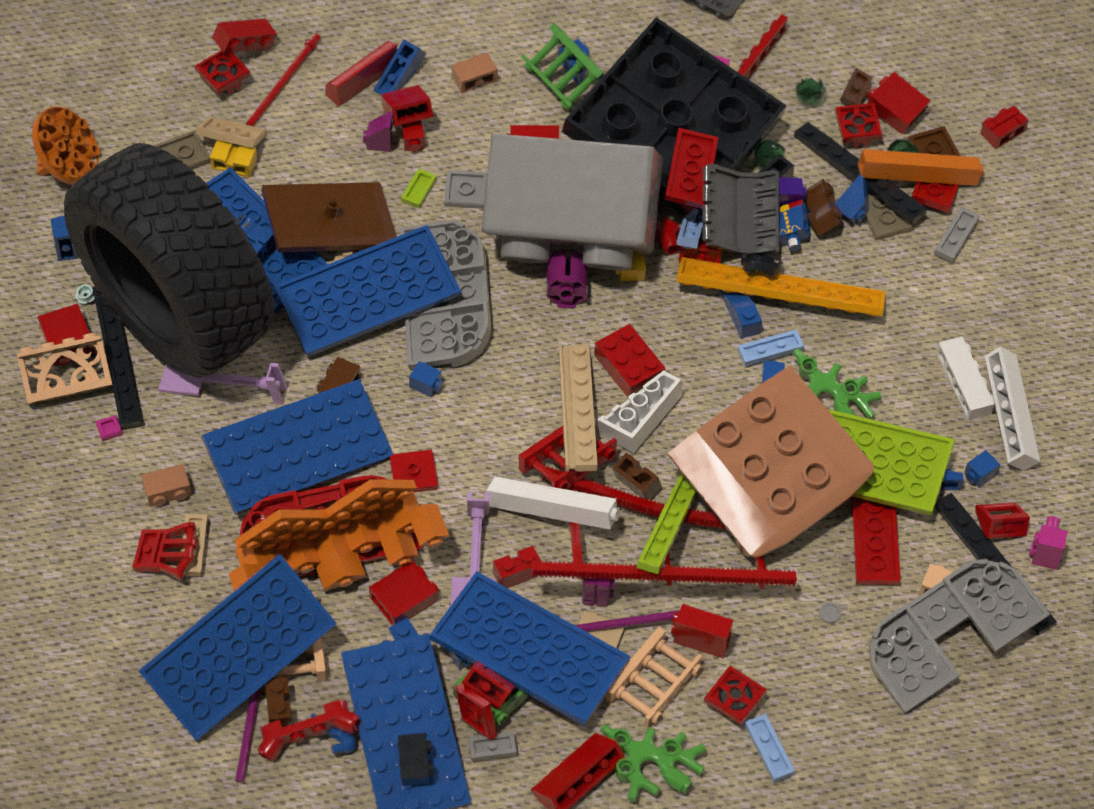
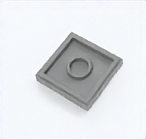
[444,170,487,209]

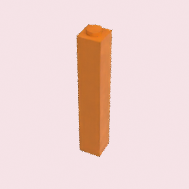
[858,149,984,186]

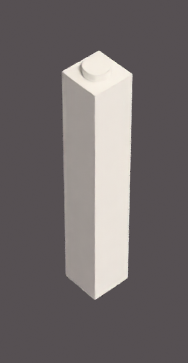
[487,477,620,529]

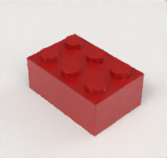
[594,324,666,398]

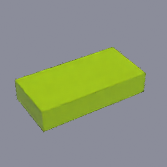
[401,168,437,209]

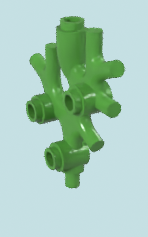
[792,348,881,419]
[600,724,706,802]

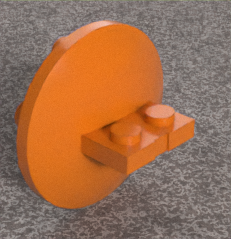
[32,106,100,185]

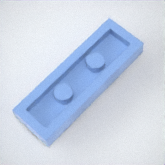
[677,215,704,249]
[737,329,804,367]
[745,714,795,783]

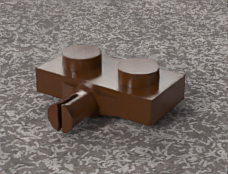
[839,68,873,105]

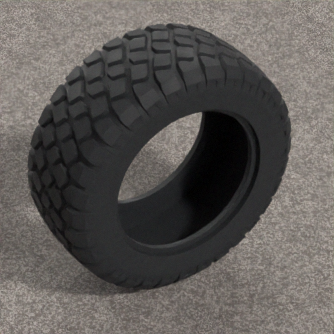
[64,143,274,378]

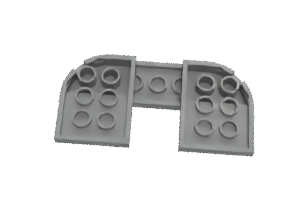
[400,221,491,370]
[869,559,1050,714]

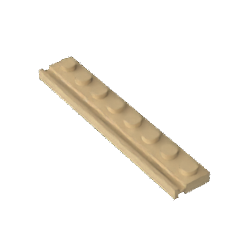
[559,345,597,471]

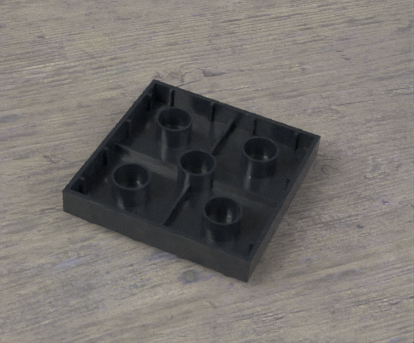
[561,17,787,223]

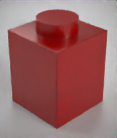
[401,120,425,152]

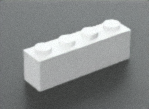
[936,337,995,421]

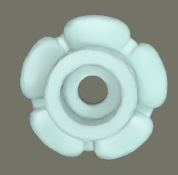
[75,284,94,304]

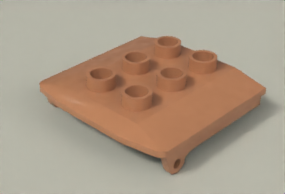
[667,365,874,558]

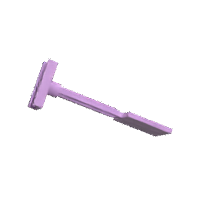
[158,363,288,405]
[451,492,496,605]

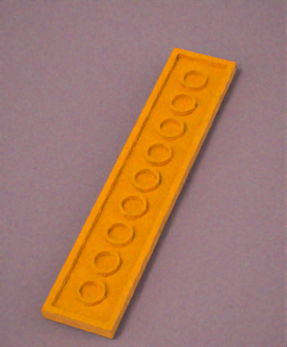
[676,257,886,317]

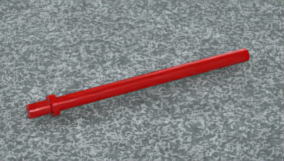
[245,33,321,126]

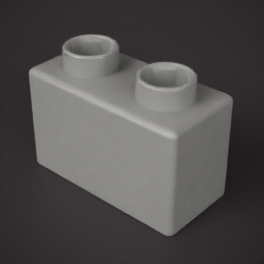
[482,134,663,270]

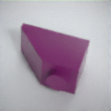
[363,112,393,152]

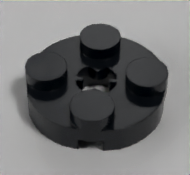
[740,254,783,276]

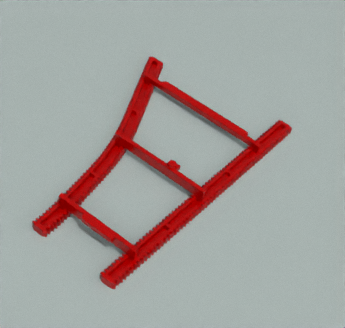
[530,464,797,589]

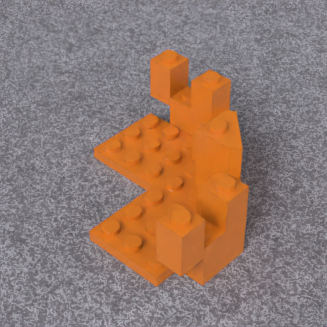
[228,479,449,592]

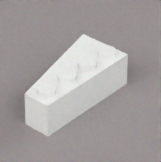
[597,371,683,453]

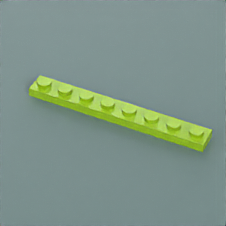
[637,472,697,574]

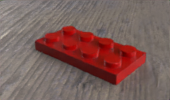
[664,128,718,209]

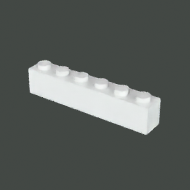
[985,347,1041,471]

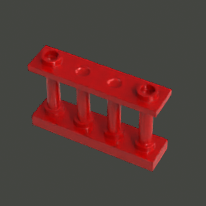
[518,426,617,490]

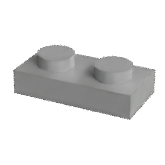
[468,732,517,762]

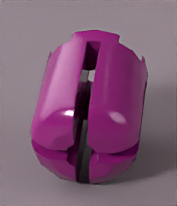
[546,249,588,308]

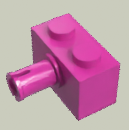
[1029,516,1068,570]

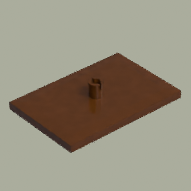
[261,182,396,252]

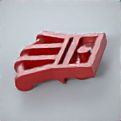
[132,522,198,580]

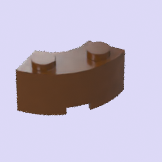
[803,179,843,236]

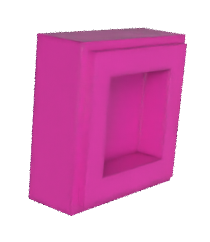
[95,415,123,442]

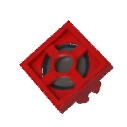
[195,50,251,95]
[835,103,883,148]
[704,665,767,725]

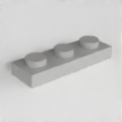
[934,207,980,262]

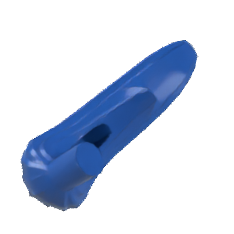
[310,713,356,754]

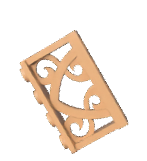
[17,333,112,405]

